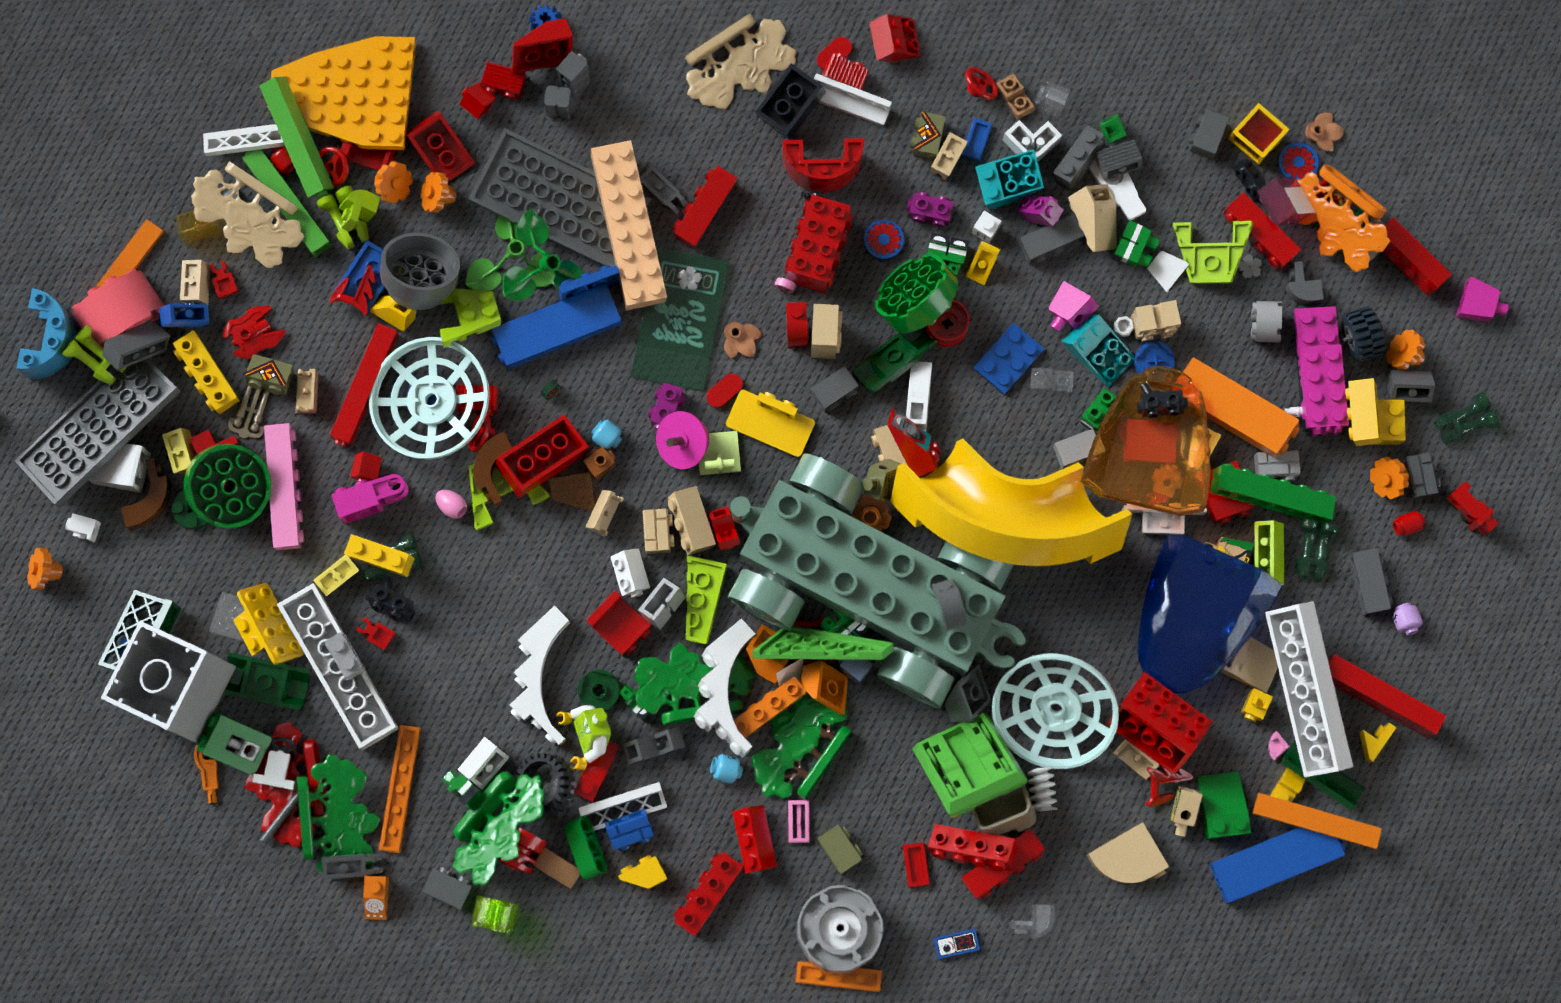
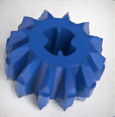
[529,3,562,31]

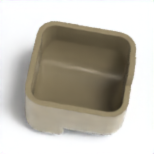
[971,785,1037,836]

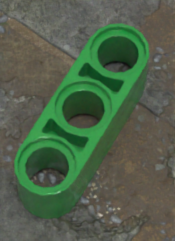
[564,816,607,880]

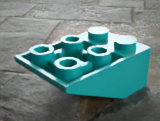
[975,149,1044,210]
[1061,314,1135,387]

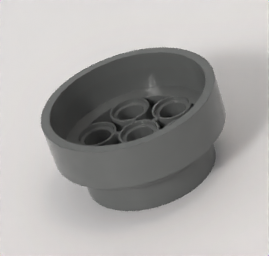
[379,233,460,310]

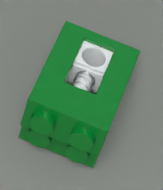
[196,711,273,776]

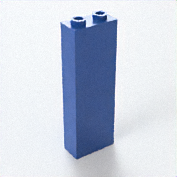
[490,284,622,370]
[1209,827,1345,903]

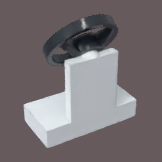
[252,737,298,790]

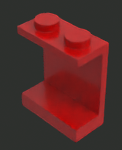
[341,141,396,171]
[586,591,652,657]

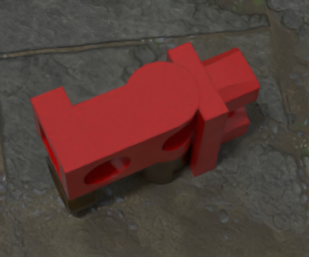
[1444,481,1499,536]

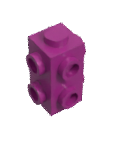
[906,192,954,227]
[1017,195,1064,226]
[648,382,686,430]

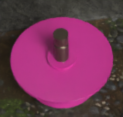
[656,411,709,469]

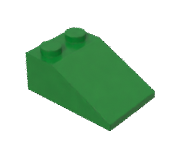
[1197,772,1251,839]

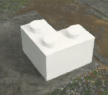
[1003,120,1062,162]

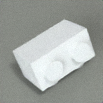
[458,737,509,790]

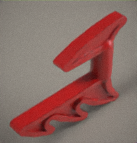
[329,265,375,316]
[1145,767,1193,807]

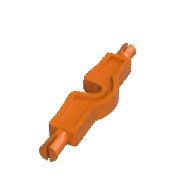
[194,727,219,804]

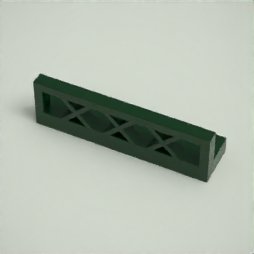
[1281,740,1365,811]

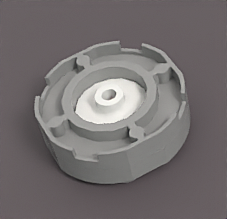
[797,885,883,974]

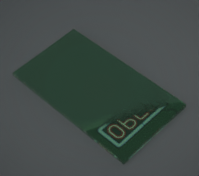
[631,247,729,391]

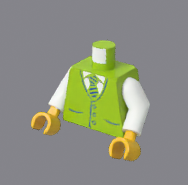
[556,705,611,771]

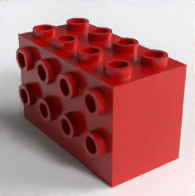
[785,194,853,294]
[1105,672,1213,775]

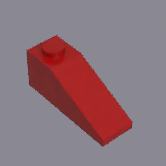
[574,741,620,803]

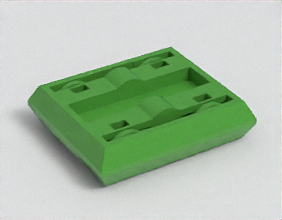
[913,713,1027,818]

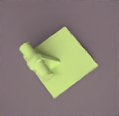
[699,431,741,476]

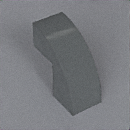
[622,727,685,765]

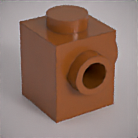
[583,446,616,480]

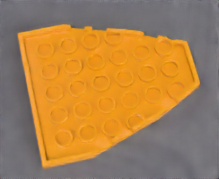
[267,36,416,150]

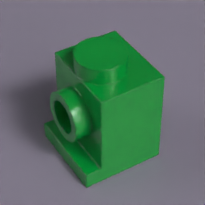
[1100,113,1127,144]

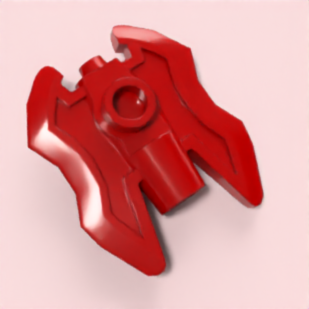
[223,306,286,359]

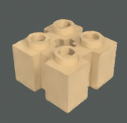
[1131,300,1181,342]

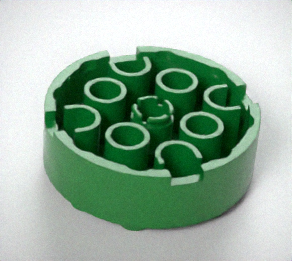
[875,254,958,333]
[184,444,271,528]

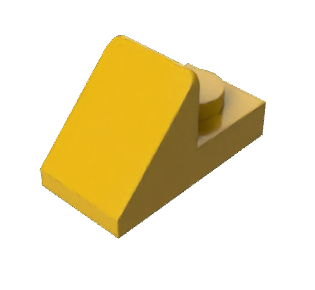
[966,241,1000,285]
[1359,723,1396,763]
[1270,767,1305,802]

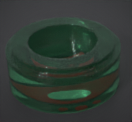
[541,380,561,400]

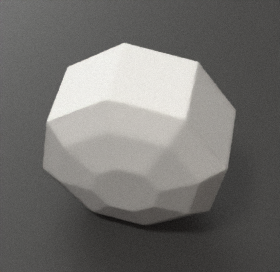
[1113,316,1134,337]

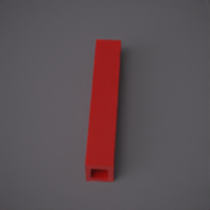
[330,323,399,448]

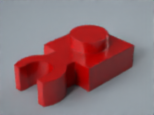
[210,260,239,299]
[356,618,396,651]

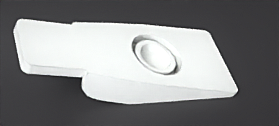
[1089,160,1146,220]

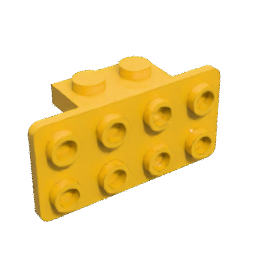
[726,390,815,457]
[233,583,304,665]

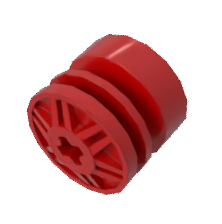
[926,300,969,348]
[497,827,547,874]

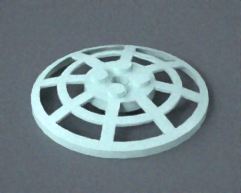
[369,337,490,460]
[992,654,1119,769]

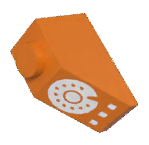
[363,876,389,920]

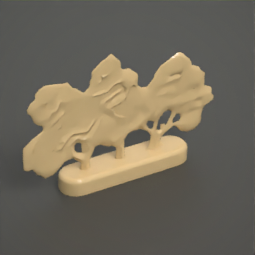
[685,14,796,110]
[191,161,304,268]

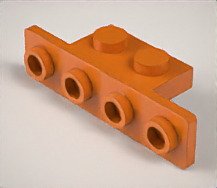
[733,676,806,738]

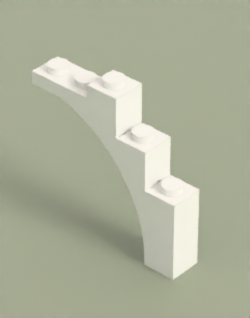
[510,606,570,746]
[694,619,755,758]

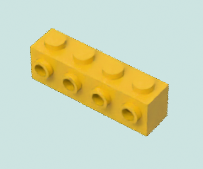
[173,330,240,414]

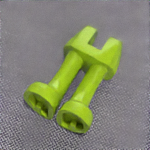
[317,186,369,250]
[61,324,127,385]

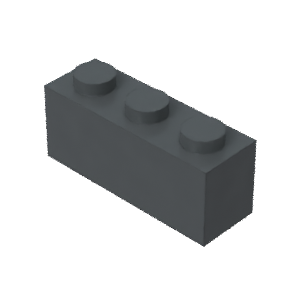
[556,51,591,100]
[1053,125,1106,192]
[1018,214,1085,264]
[102,321,170,370]
[1349,548,1393,616]

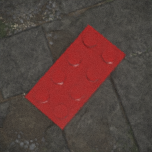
[495,414,589,498]

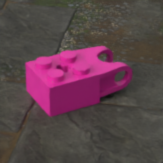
[331,474,409,524]

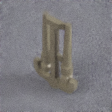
[228,385,269,439]

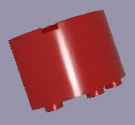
[782,138,864,193]

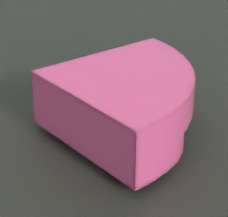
[1268,731,1290,761]

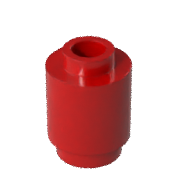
[1392,511,1425,536]

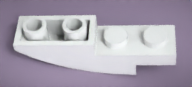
[906,362,932,432]

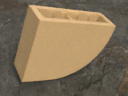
[1087,823,1169,884]

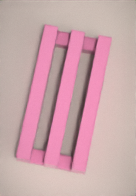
[788,800,810,843]

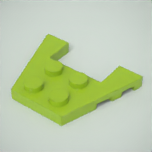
[1173,221,1253,284]
[439,289,501,348]
[469,464,550,531]

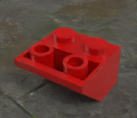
[869,14,921,62]

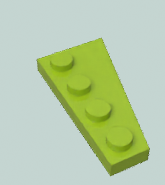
[686,555,728,645]

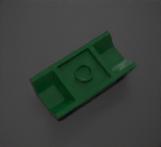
[851,328,938,395]
[223,652,310,711]

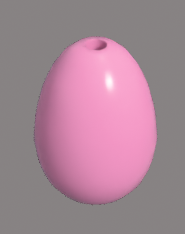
[435,490,467,519]

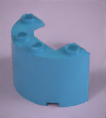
[16,288,77,379]

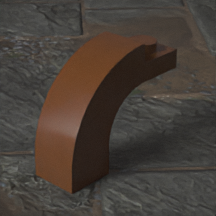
[474,431,512,508]
[121,458,171,530]

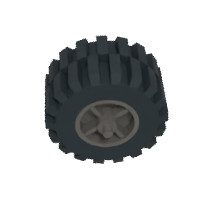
[1342,306,1385,362]

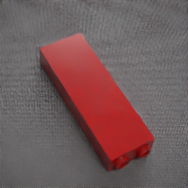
[1327,654,1446,738]

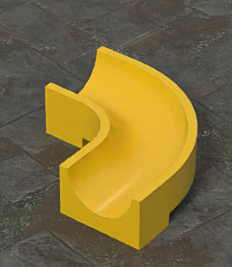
[890,439,1132,566]

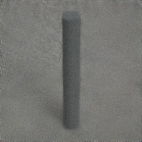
[260,790,299,844]

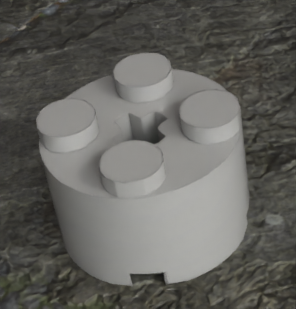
[1251,301,1282,343]

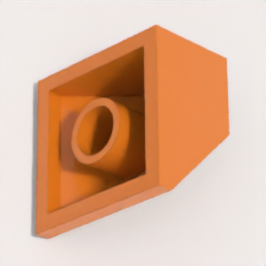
[746,624,790,684]
[800,661,849,715]

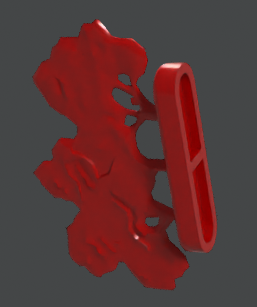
[244,722,327,847]

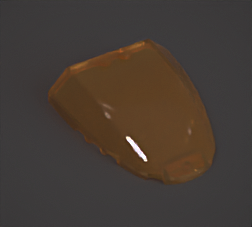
[1081,366,1211,516]

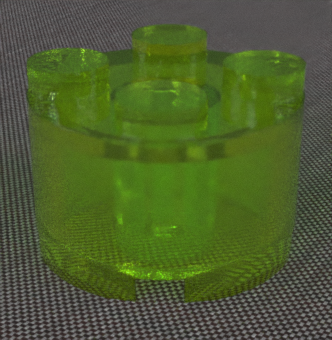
[471,895,519,933]

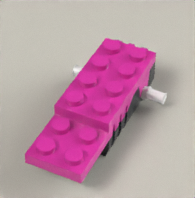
[1284,306,1351,437]

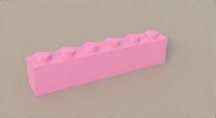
[264,423,304,551]

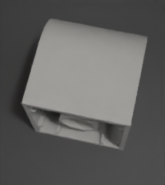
[101,621,236,743]

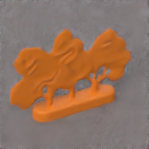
[1291,164,1390,272]

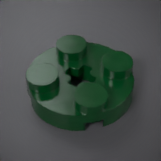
[171,490,208,529]
[578,669,620,711]

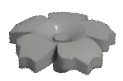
[1238,254,1262,279]
[677,266,702,291]

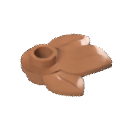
[1305,113,1344,152]
[724,322,762,358]

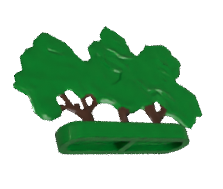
[751,691,852,800]

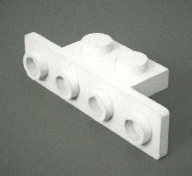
[1122,502,1207,535]

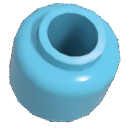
[591,420,622,450]
[710,754,743,784]

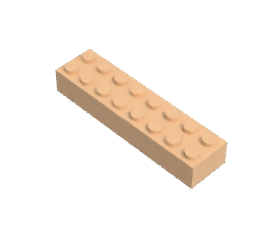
[591,140,667,311]

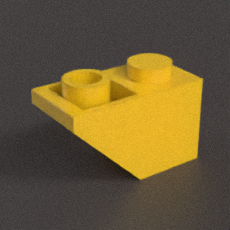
[370,295,416,332]
[618,855,668,889]

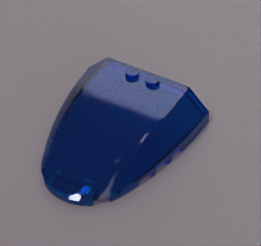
[1138,534,1282,694]

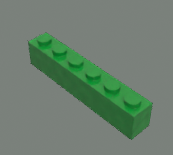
[1210,464,1336,525]

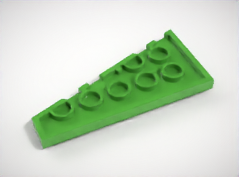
[752,626,894,660]

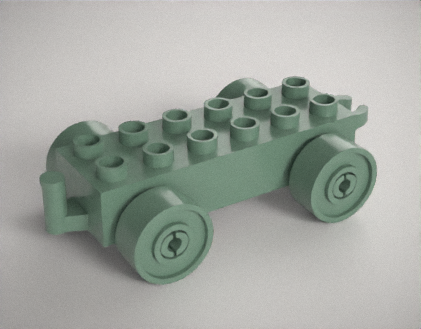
[727,454,1026,708]

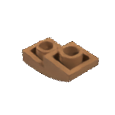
[996,73,1035,120]
[533,847,580,889]

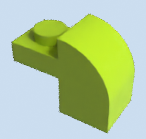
[338,190,380,231]

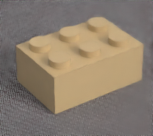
[811,304,842,359]

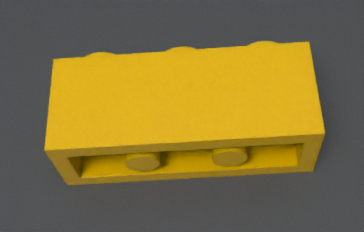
[1346,378,1381,446]
[344,534,415,577]

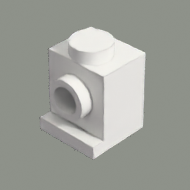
[65,514,101,543]

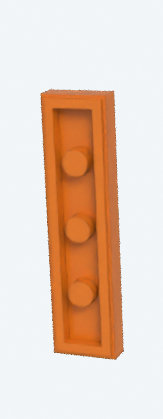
[795,961,882,992]

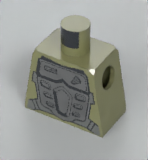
[862,459,902,502]

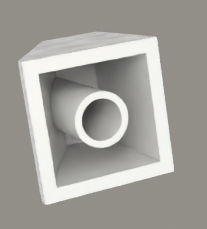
[89,444,151,493]

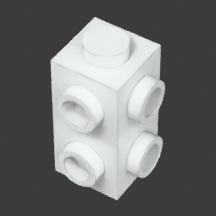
[611,548,650,598]

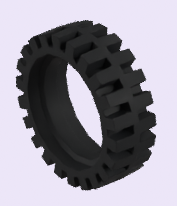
[514,753,575,817]

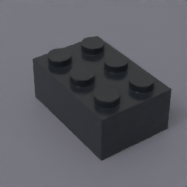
[755,63,826,140]

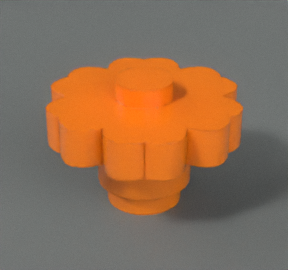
[374,161,413,204]
[420,172,457,213]
[1386,330,1425,370]
[1370,457,1409,499]
[851,495,892,532]
[27,547,63,590]

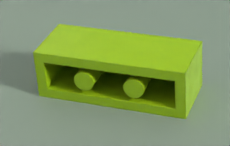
[1255,520,1284,586]

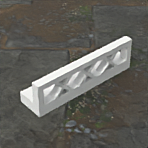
[814,73,892,127]
[204,124,285,157]
[579,782,667,831]

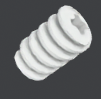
[1027,767,1058,811]

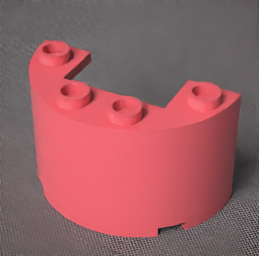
[72,269,165,348]

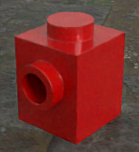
[460,82,496,119]
[350,451,382,482]

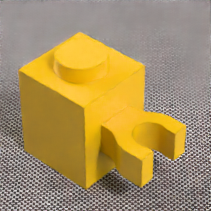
[1240,688,1273,723]

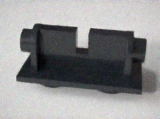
[1233,158,1269,202]

